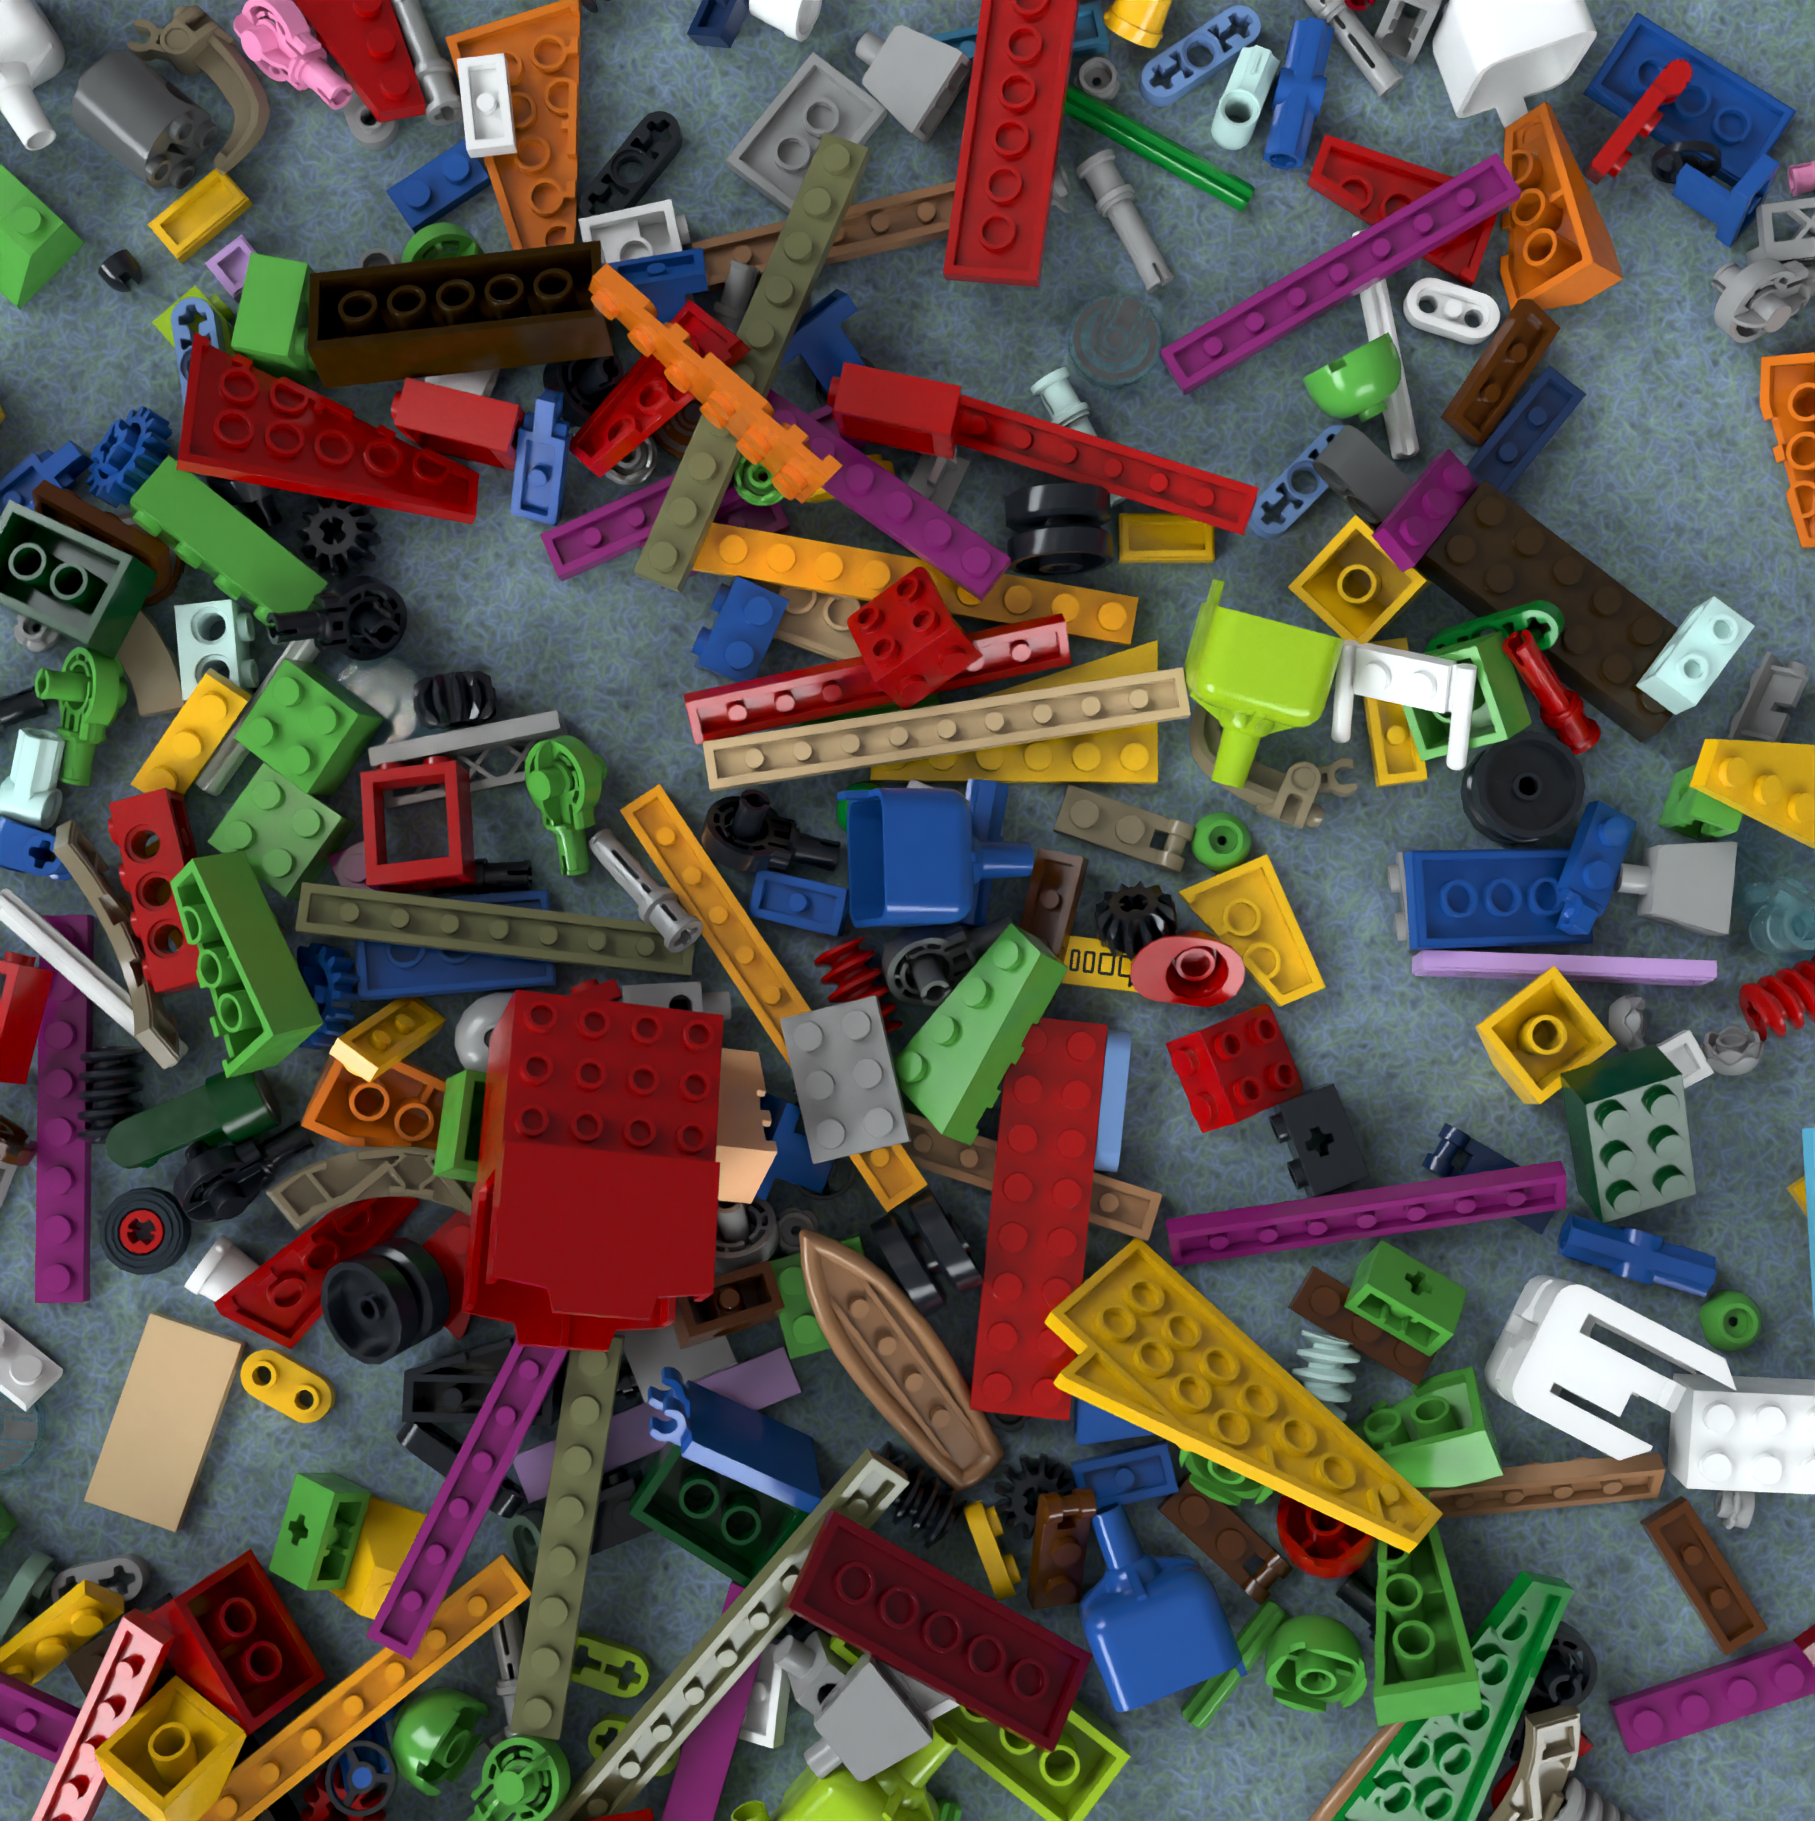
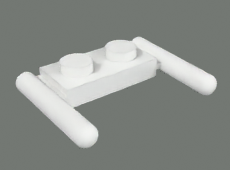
[1331,639,1477,770]

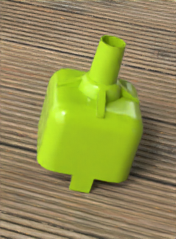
[1183,579,1345,789]
[770,1718,958,1821]

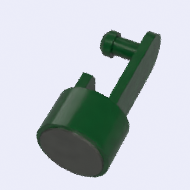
[105,1070,281,1169]

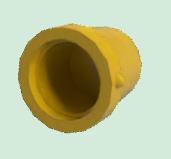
[1102,0,1172,48]

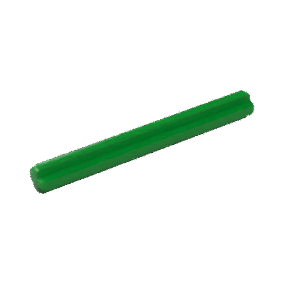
[1064,83,1255,211]

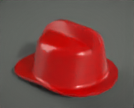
[1130,930,1245,1007]

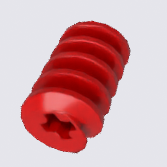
[813,936,904,1033]
[1738,955,1815,1042]

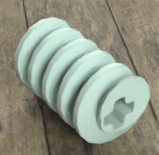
[1292,1330,1361,1421]

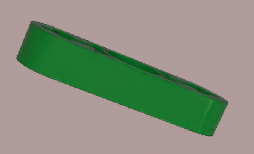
[1424,600,1564,653]

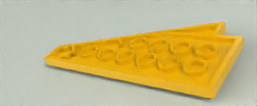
[1044,1238,1443,1553]

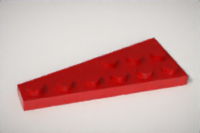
[292,0,426,123]
[176,332,479,524]

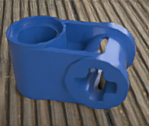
[0,817,73,881]

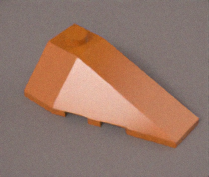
[1500,101,1623,310]

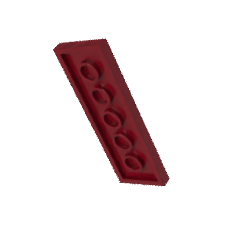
[783,1510,1092,1753]

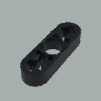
[579,111,683,218]
[396,1422,526,1519]

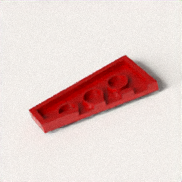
[1307,134,1498,289]
[569,299,751,478]
[213,1197,421,1350]

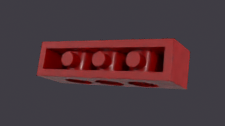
[107,788,200,994]

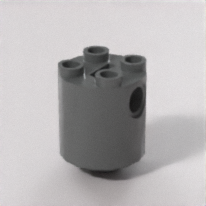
[71,50,219,189]

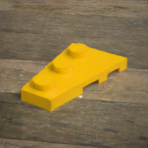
[1177,854,1326,1007]

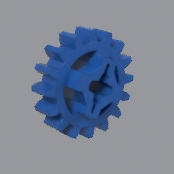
[86,406,172,508]
[296,943,359,1050]

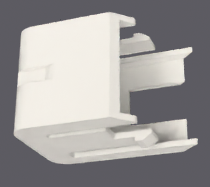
[1484,1275,1737,1461]

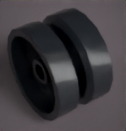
[1005,483,1114,576]
[1460,731,1585,845]
[870,1188,985,1318]
[321,1237,450,1365]

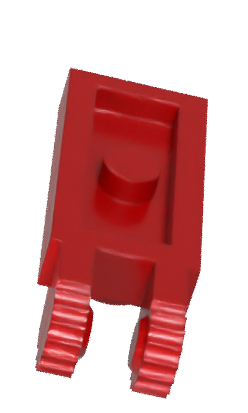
[1584,58,1694,185]

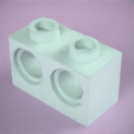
[1636,596,1755,715]
[174,599,259,702]

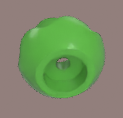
[734,455,784,506]
[1191,812,1251,872]
[1699,1289,1762,1352]

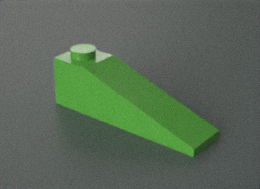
[0,163,85,309]
[1342,1366,1503,1488]

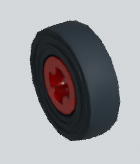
[99,1187,191,1275]

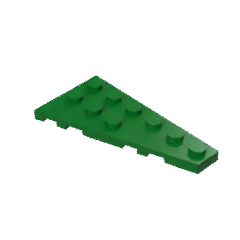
[1331,1571,1574,1821]

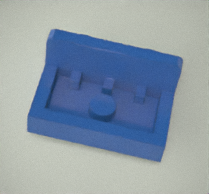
[691,576,789,683]

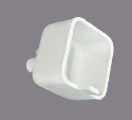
[0,0,66,150]
[1432,0,1597,129]

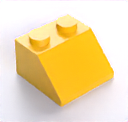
[1288,514,1432,644]
[1475,965,1617,1105]
[94,1675,247,1821]

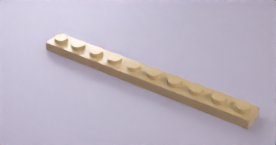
[703,667,1191,792]

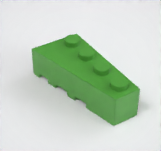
[130,455,328,626]
[170,850,323,1079]
[893,923,1068,1146]
[1373,1493,1482,1726]

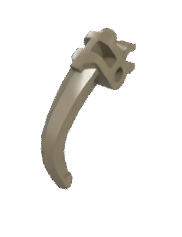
[127,5,271,175]
[1189,703,1358,830]

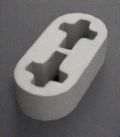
[51,1553,150,1603]

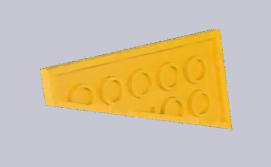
[870,640,1158,784]
[1690,739,1815,849]

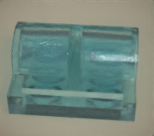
[1732,876,1815,955]

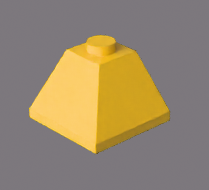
[329,1496,427,1619]

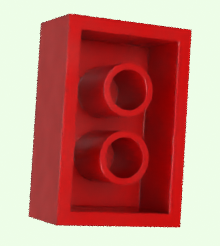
[146,1549,326,1736]

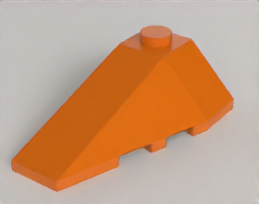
[1760,352,1815,548]
[301,1029,447,1150]

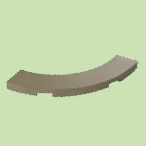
[116,607,186,718]
[53,819,180,1070]
[265,1146,476,1231]
[1487,1704,1581,1821]

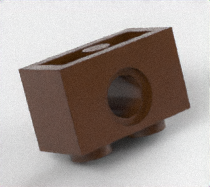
[672,1260,785,1349]

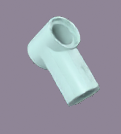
[1211,45,1280,150]
[0,727,66,830]

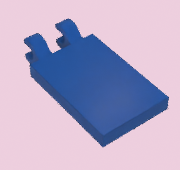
[648,1367,822,1514]

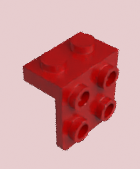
[847,567,983,711]
[1165,1004,1303,1133]

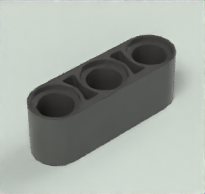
[1312,425,1413,530]

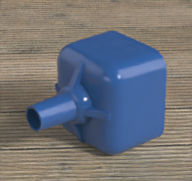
[836,788,1034,928]
[1078,1502,1248,1712]

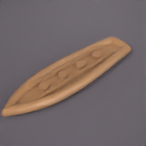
[799,1229,1005,1492]

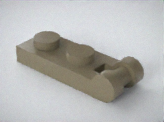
[1053,784,1196,873]

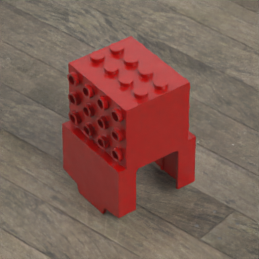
[462,989,724,1352]

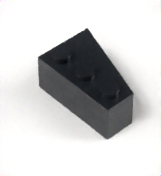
[402,1334,563,1426]

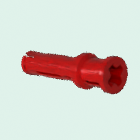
[1502,630,1601,755]

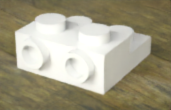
[578,199,695,303]

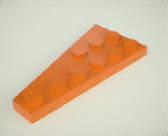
[445,0,582,250]
[588,263,843,504]

